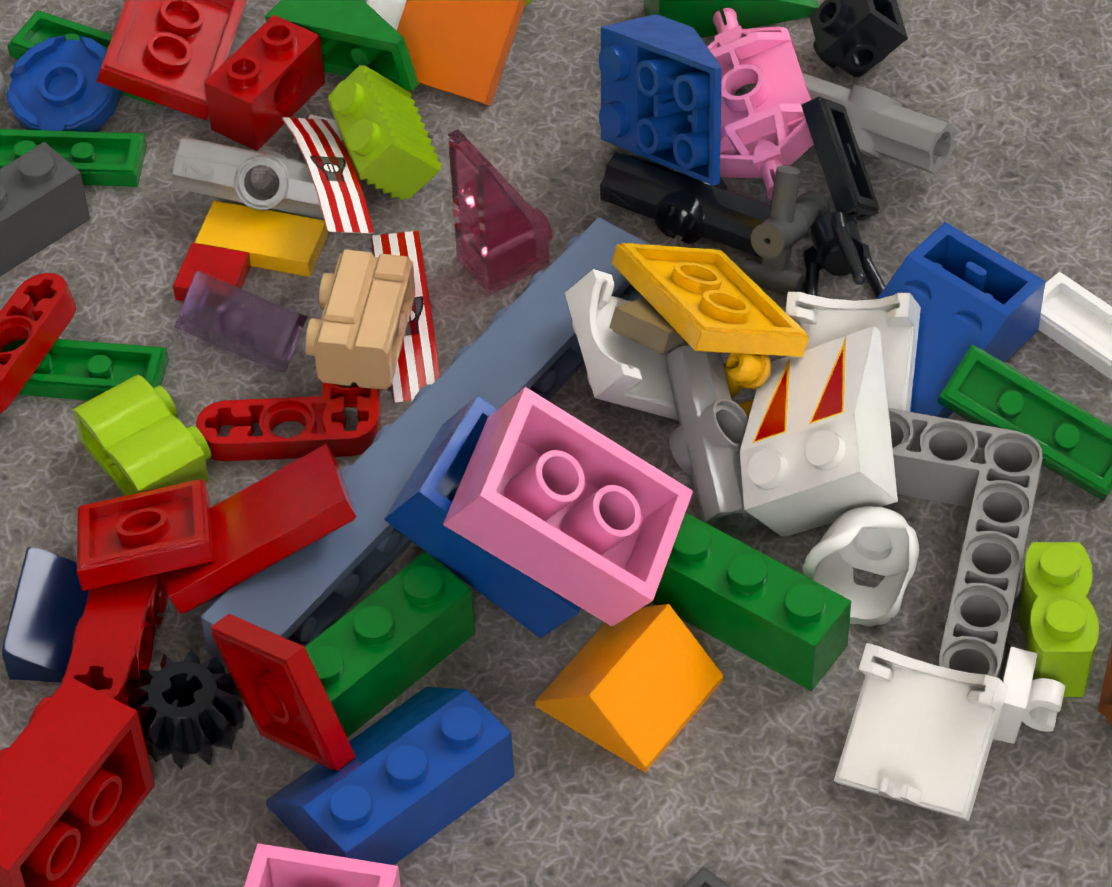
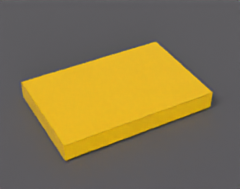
[611,243,809,357]

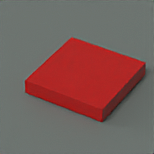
[77,479,214,591]
[210,614,356,771]

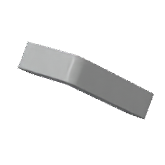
[888,408,1043,678]

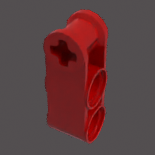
[62,573,168,706]

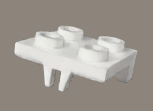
[565,269,689,421]
[785,292,921,412]
[834,643,1008,821]

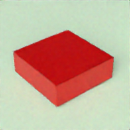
[173,243,251,310]

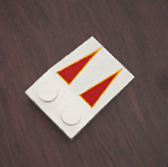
[740,326,898,536]

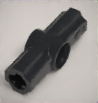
[600,152,771,257]

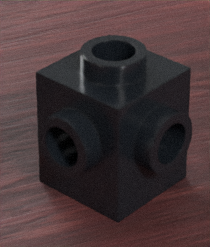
[809,0,908,77]

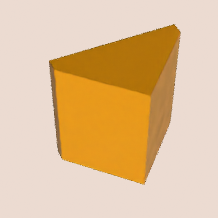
[535,604,724,773]

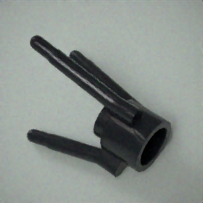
[803,212,886,298]

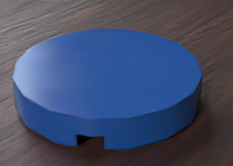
[7,36,122,132]

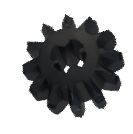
[127,649,245,769]

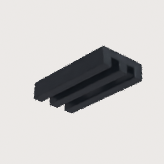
[801,96,879,221]

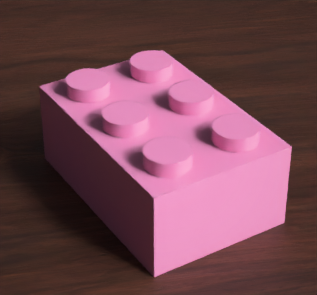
[443,387,693,627]

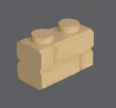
[306,249,416,390]

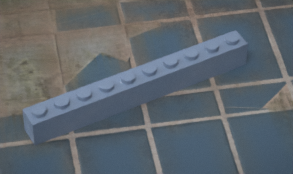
[201,217,652,665]

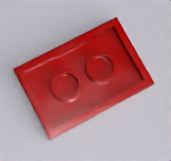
[96,0,247,121]
[164,444,357,614]

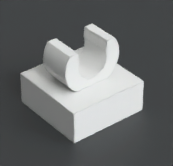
[993,647,1066,744]

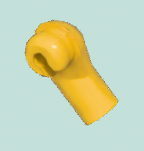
[723,353,772,398]

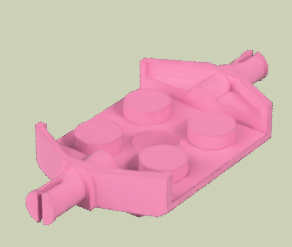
[707,8,814,201]

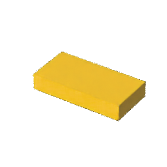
[194,200,328,277]

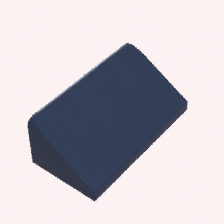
[2,547,89,683]

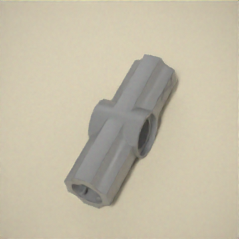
[802,73,955,175]
[172,136,358,220]
[666,345,759,534]

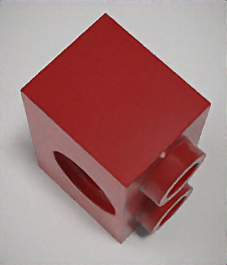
[204,15,325,151]

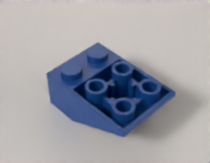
[599,14,722,186]
[877,222,1046,418]

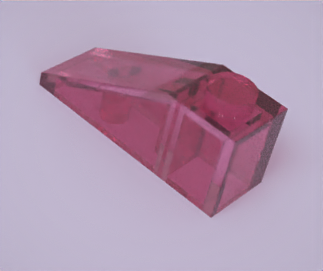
[448,129,552,296]

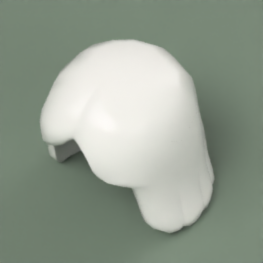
[802,506,919,627]

